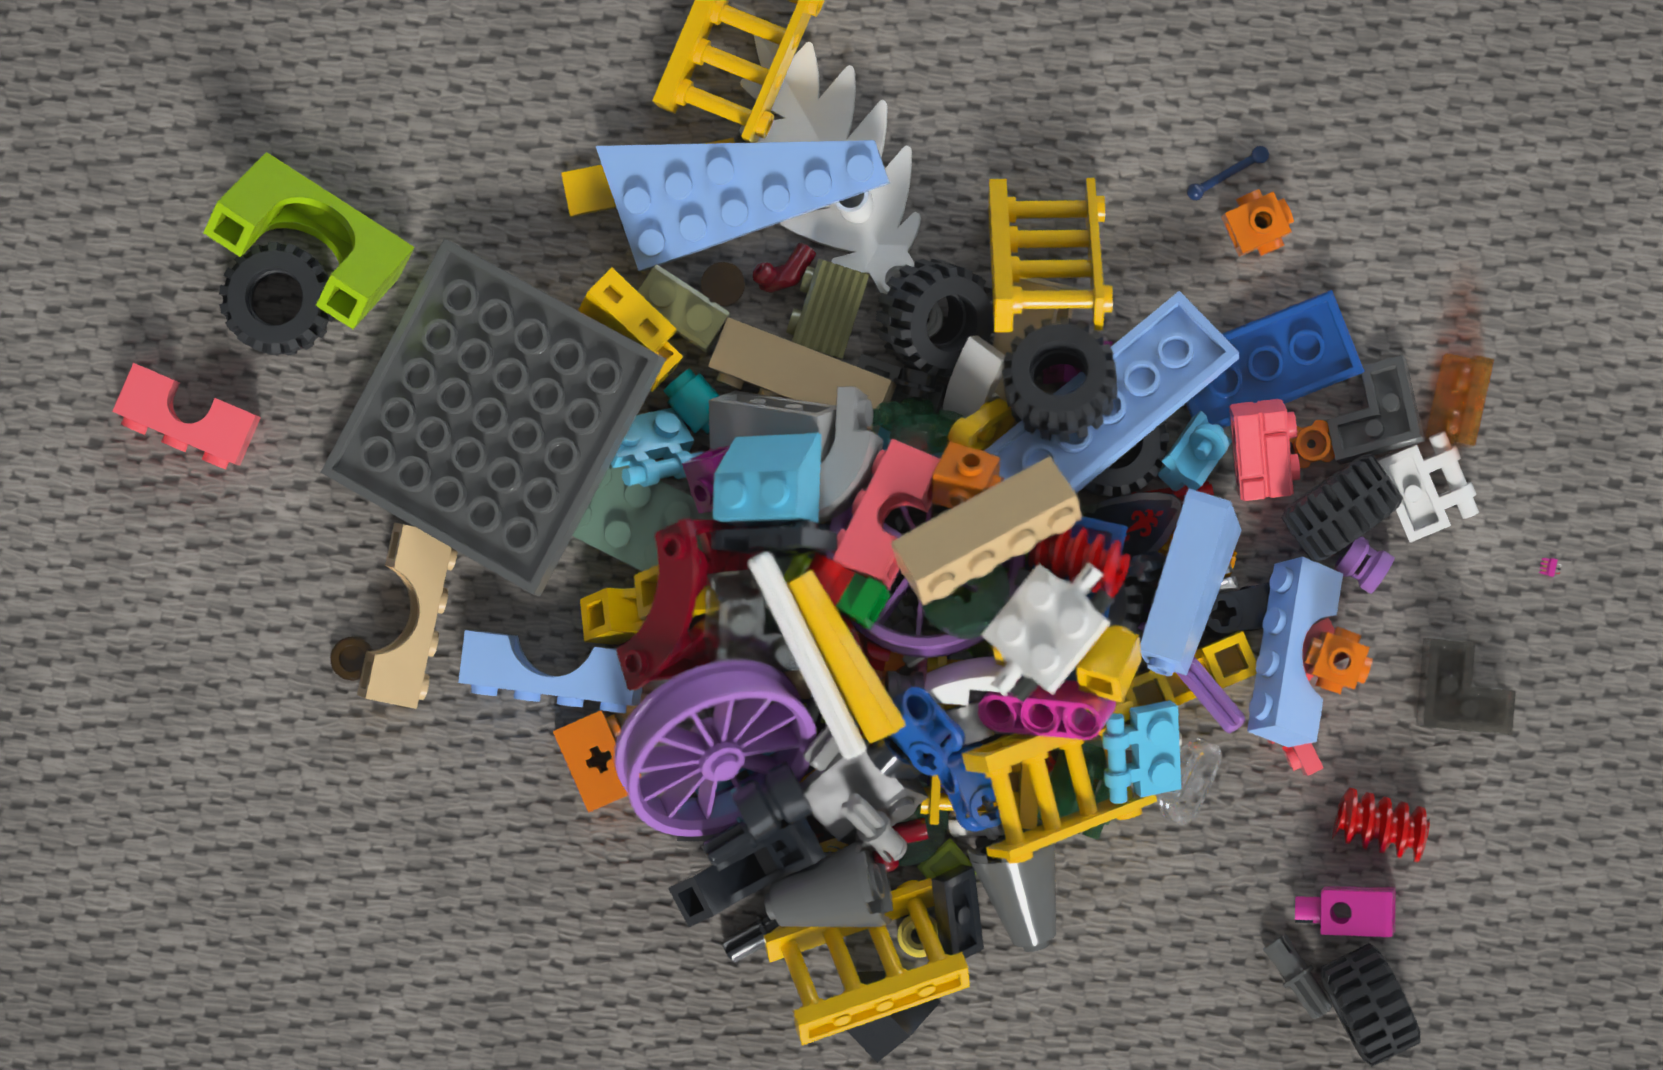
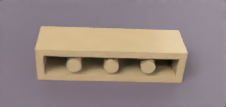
[708,317,897,434]
[891,456,1082,605]

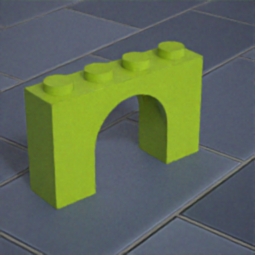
[203,152,415,330]

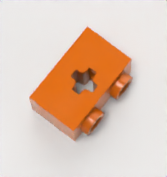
[553,710,642,813]

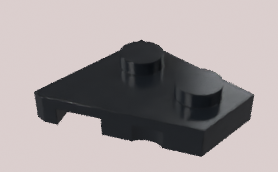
[711,521,837,559]

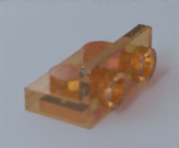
[1425,353,1494,448]

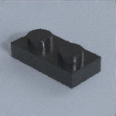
[931,864,984,959]

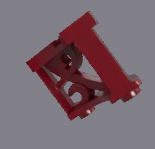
[616,518,759,691]

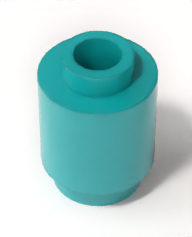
[664,368,720,435]

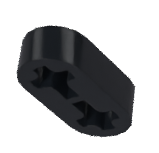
[866,736,928,780]

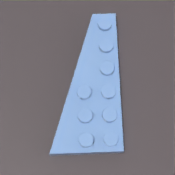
[596,140,890,272]

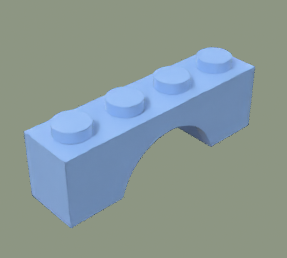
[1247,557,1343,747]
[458,630,642,713]

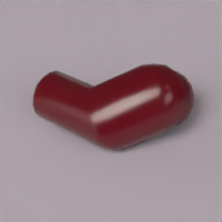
[752,243,816,293]
[872,817,929,872]

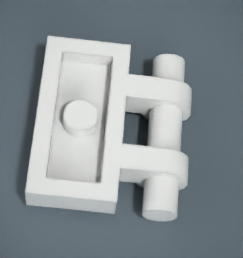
[1377,431,1479,542]

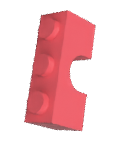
[112,363,261,470]
[832,439,940,591]

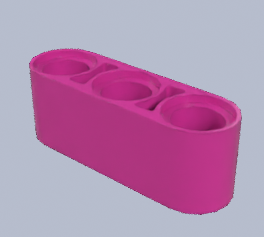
[978,676,1116,740]

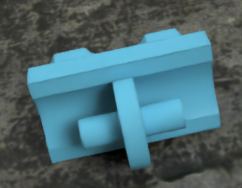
[1158,411,1232,492]

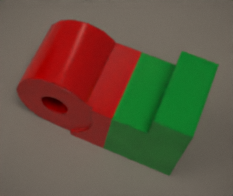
[805,554,891,630]

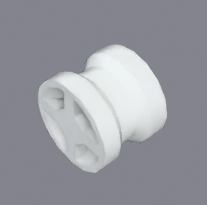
[944,700,995,745]

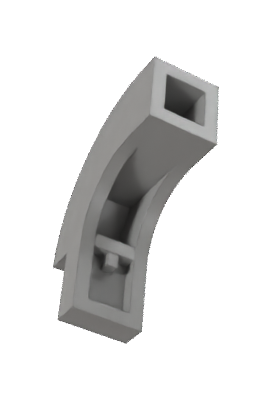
[779,387,883,527]

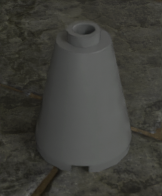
[967,823,1056,952]
[764,839,893,927]

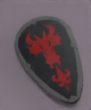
[1080,492,1183,561]

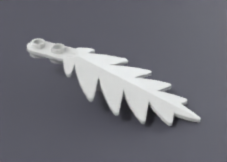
[740,35,943,339]

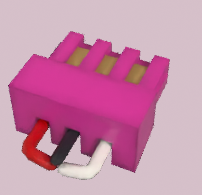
[1539,558,1561,577]

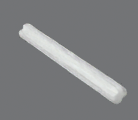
[748,551,866,759]

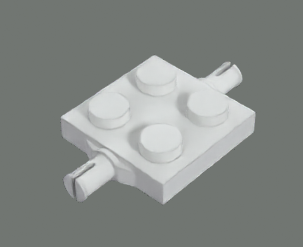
[982,563,1111,696]

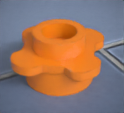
[1289,420,1335,469]

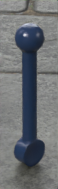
[1187,146,1269,201]

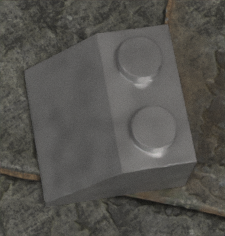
[800,738,928,845]

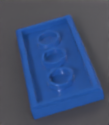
[1186,290,1365,428]

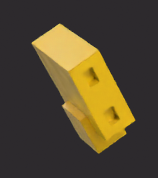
[578,268,683,392]

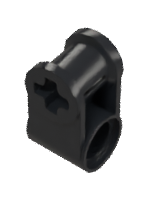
[1204,582,1270,633]

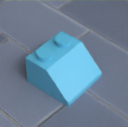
[713,433,821,527]

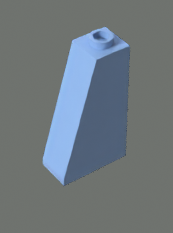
[1140,489,1242,676]

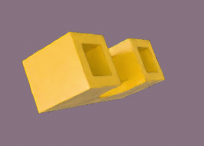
[580,565,709,645]
[992,625,1142,703]
[1124,631,1257,707]

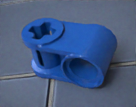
[888,687,966,776]
[938,741,1002,832]

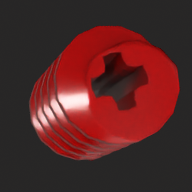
[1028,527,1130,598]
[1332,787,1430,863]

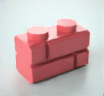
[1229,399,1300,501]

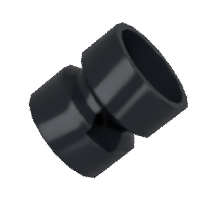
[730,761,814,842]

